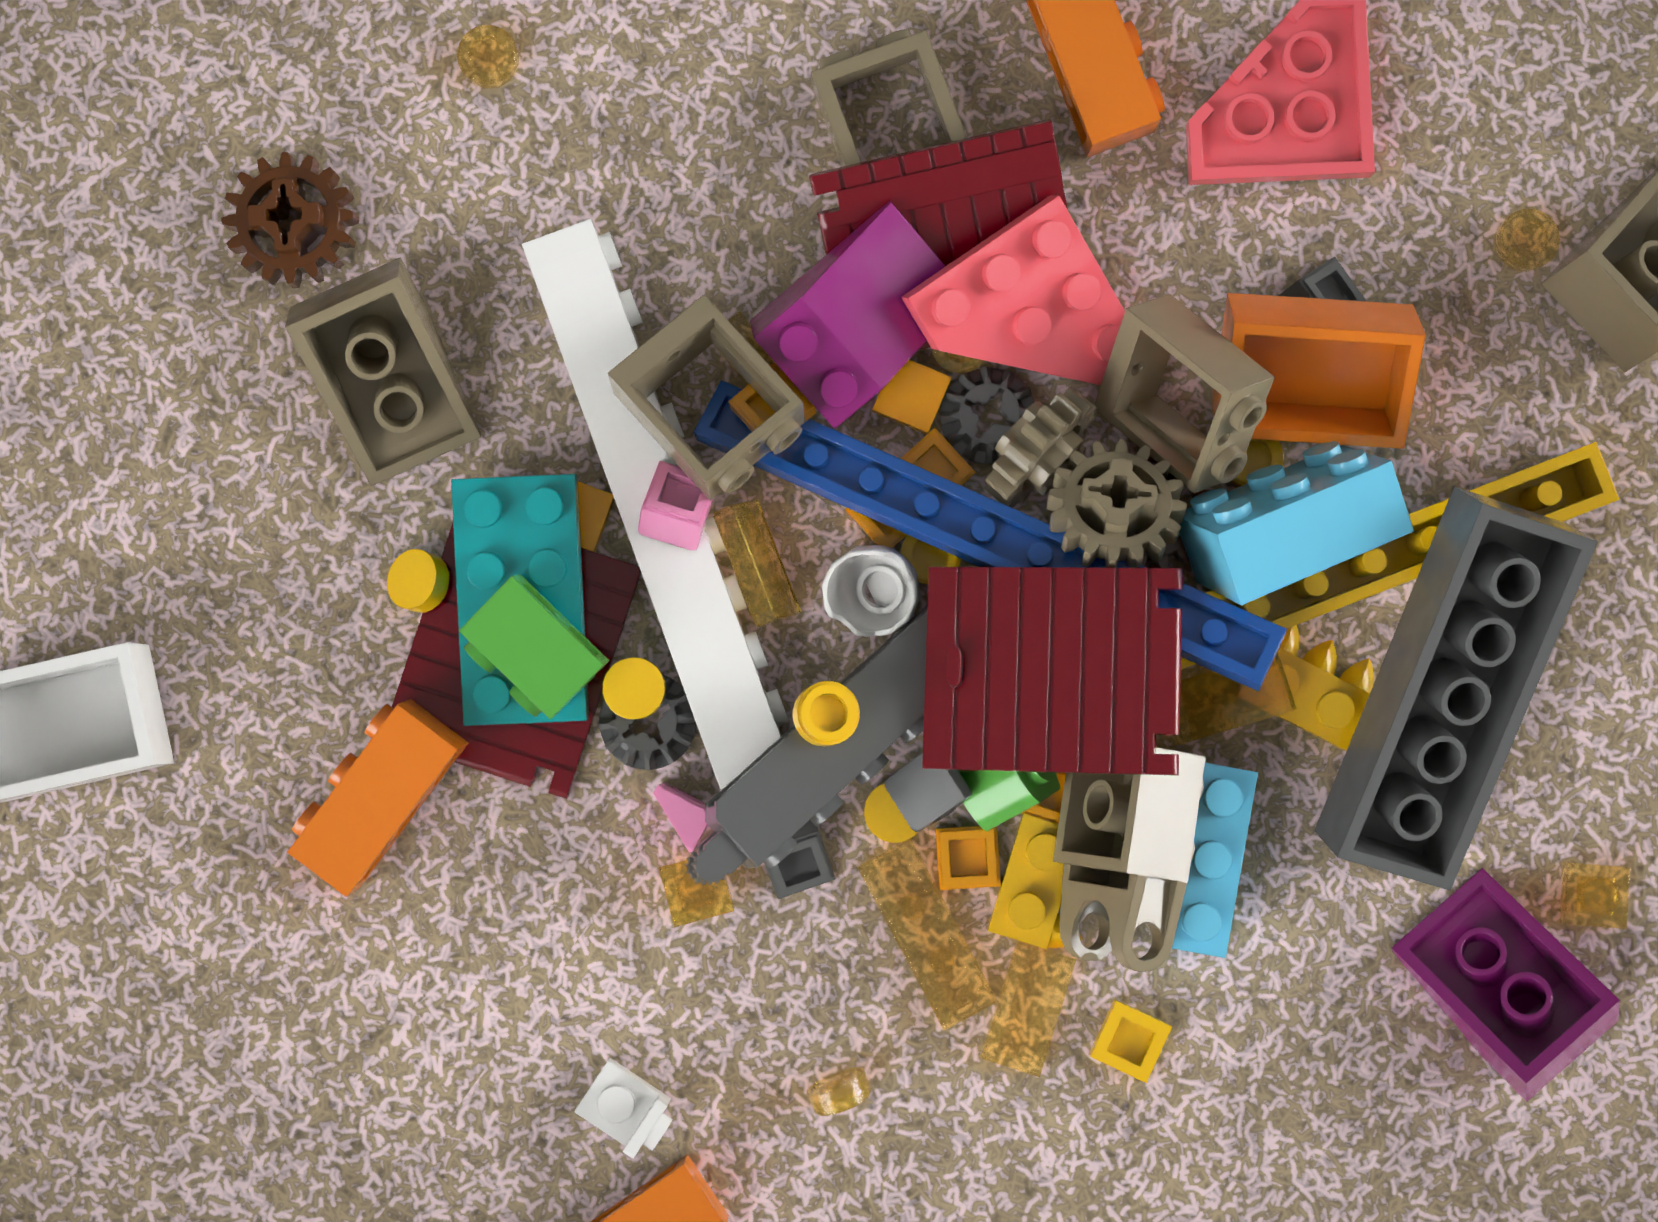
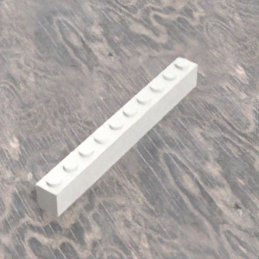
[522,219,789,790]

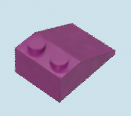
[750,200,946,429]
[1391,868,1620,1102]

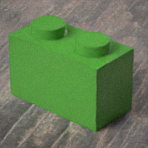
[459,574,610,719]

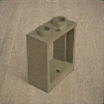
[811,29,966,167]
[1094,294,1275,493]
[607,295,805,501]

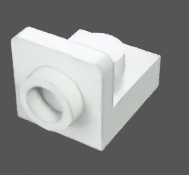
[574,1058,673,1159]

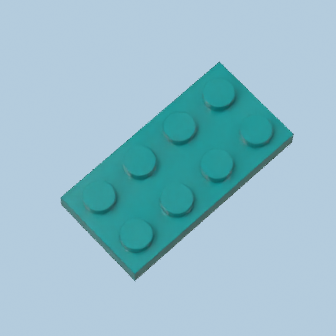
[451,474,589,726]

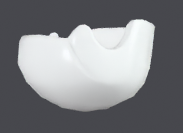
[822,545,921,637]

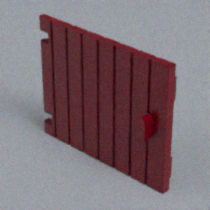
[809,119,1068,350]
[392,523,641,799]
[922,567,1183,776]

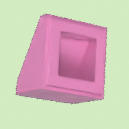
[638,461,713,551]
[653,782,708,853]

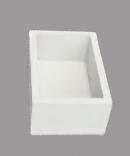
[0,642,174,803]

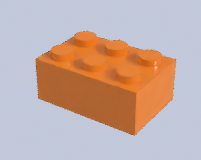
[1211,293,1426,449]

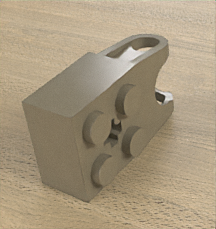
[1053,747,1206,972]

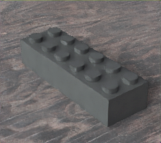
[1314,486,1598,890]

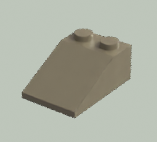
[1541,168,1658,373]
[285,257,481,486]

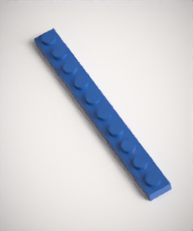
[693,380,1287,691]

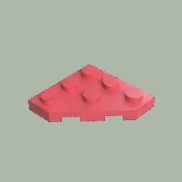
[1186,0,1375,185]
[901,195,1125,385]

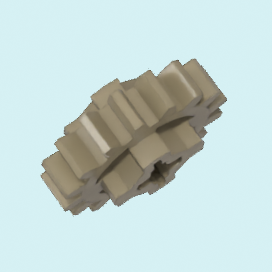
[984,387,1097,508]
[1046,439,1187,568]

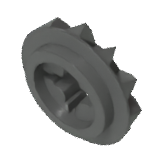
[940,366,1035,464]
[598,675,696,770]

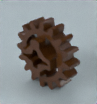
[221,152,359,288]

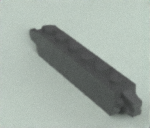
[685,604,964,885]

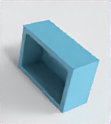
[1178,441,1414,605]

